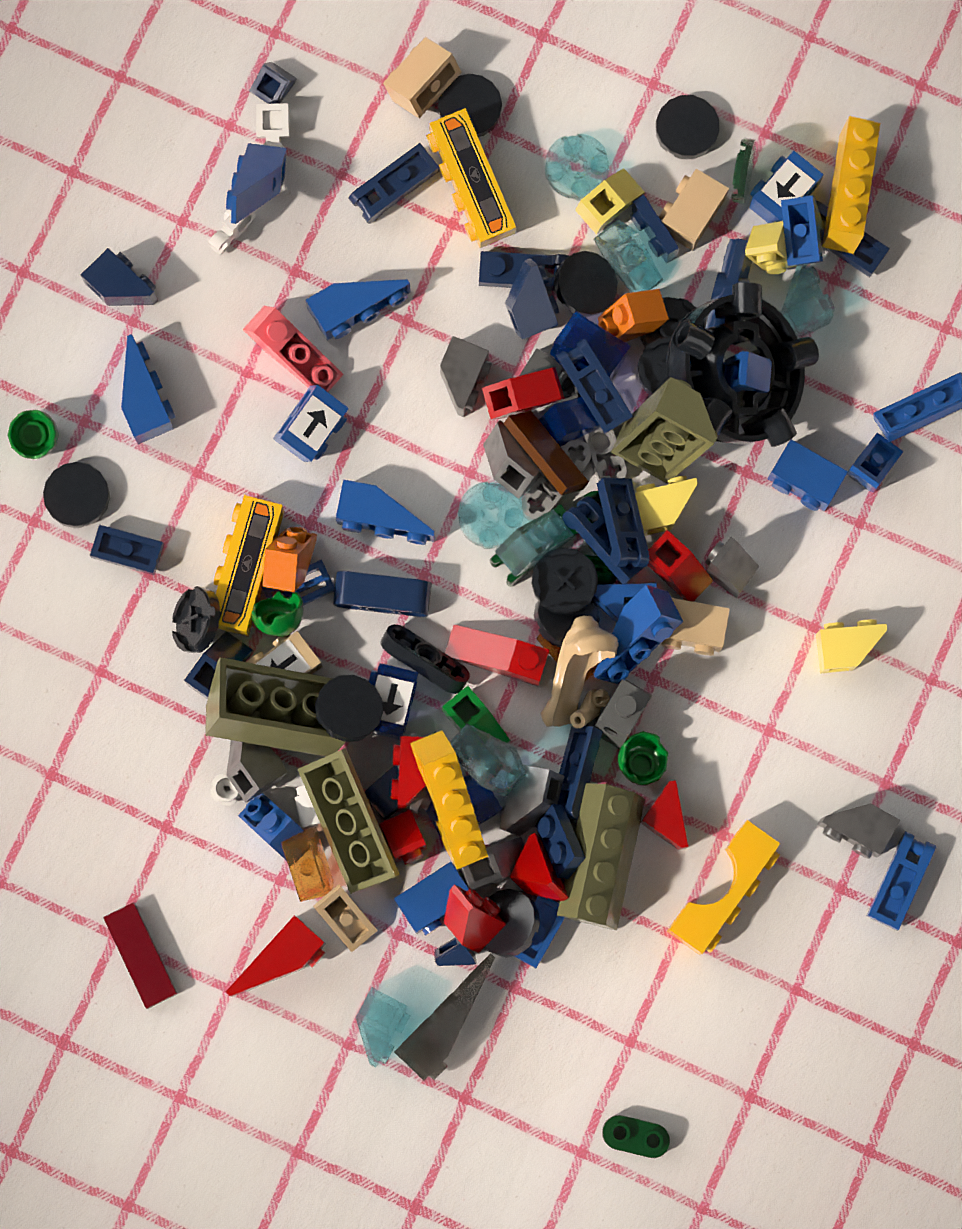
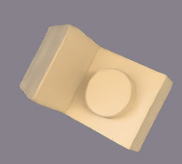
[313,884,378,952]

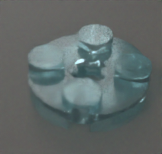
[545,134,609,201]
[458,482,524,549]

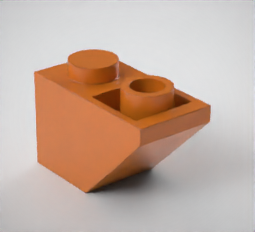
[598,289,669,348]
[263,527,317,592]

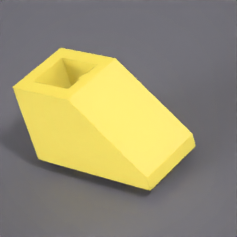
[575,168,645,234]
[745,221,796,274]
[635,476,698,536]
[816,619,887,674]

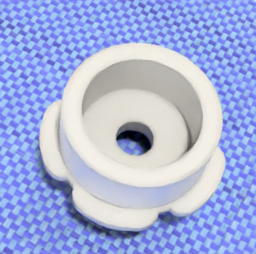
[210,774,241,806]

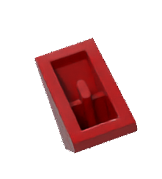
[640,780,688,850]
[510,833,569,901]

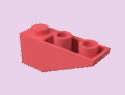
[243,306,344,392]

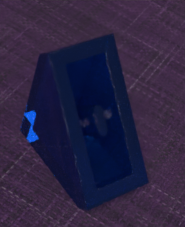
[539,397,600,447]

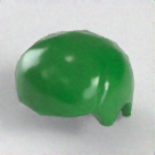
[7,410,59,459]
[252,591,304,637]
[618,731,668,786]

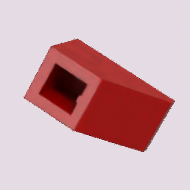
[482,367,565,420]
[647,530,713,602]
[391,736,427,808]
[379,810,427,865]
[444,884,506,953]

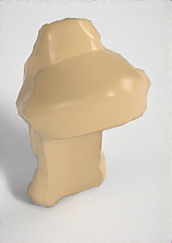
[540,616,618,727]

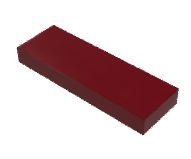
[103,902,178,1009]

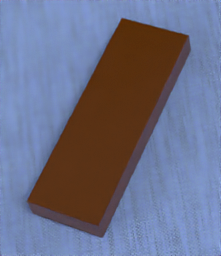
[504,411,589,496]

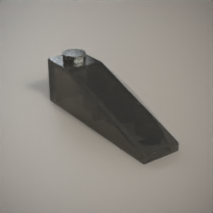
[394,953,495,1080]

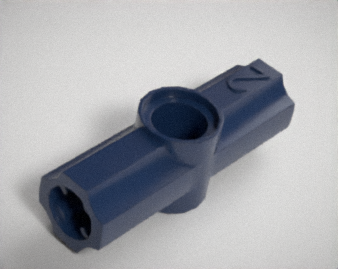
[705,238,753,329]

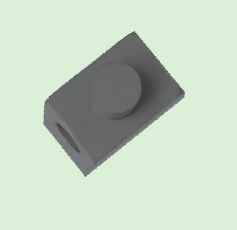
[595,678,652,749]

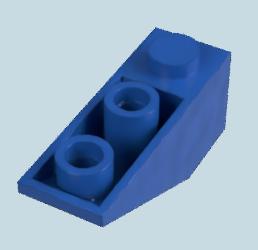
[226,143,287,224]
[305,279,411,341]
[121,334,176,444]
[336,479,435,545]
[594,585,683,684]

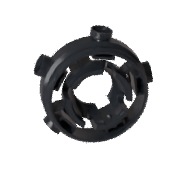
[666,282,819,447]

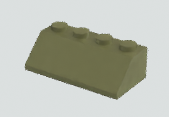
[611,377,717,483]
[205,657,345,756]
[297,748,400,894]
[557,783,645,931]

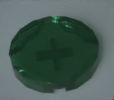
[731,138,756,204]

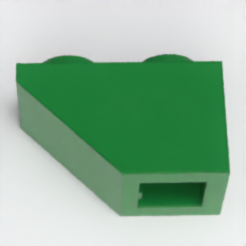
[442,686,511,762]

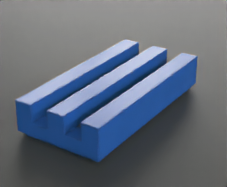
[262,559,335,606]

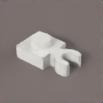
[256,103,290,148]
[209,210,256,255]

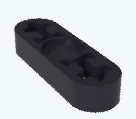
[380,624,470,694]

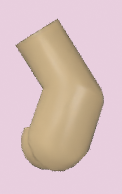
[570,689,610,728]

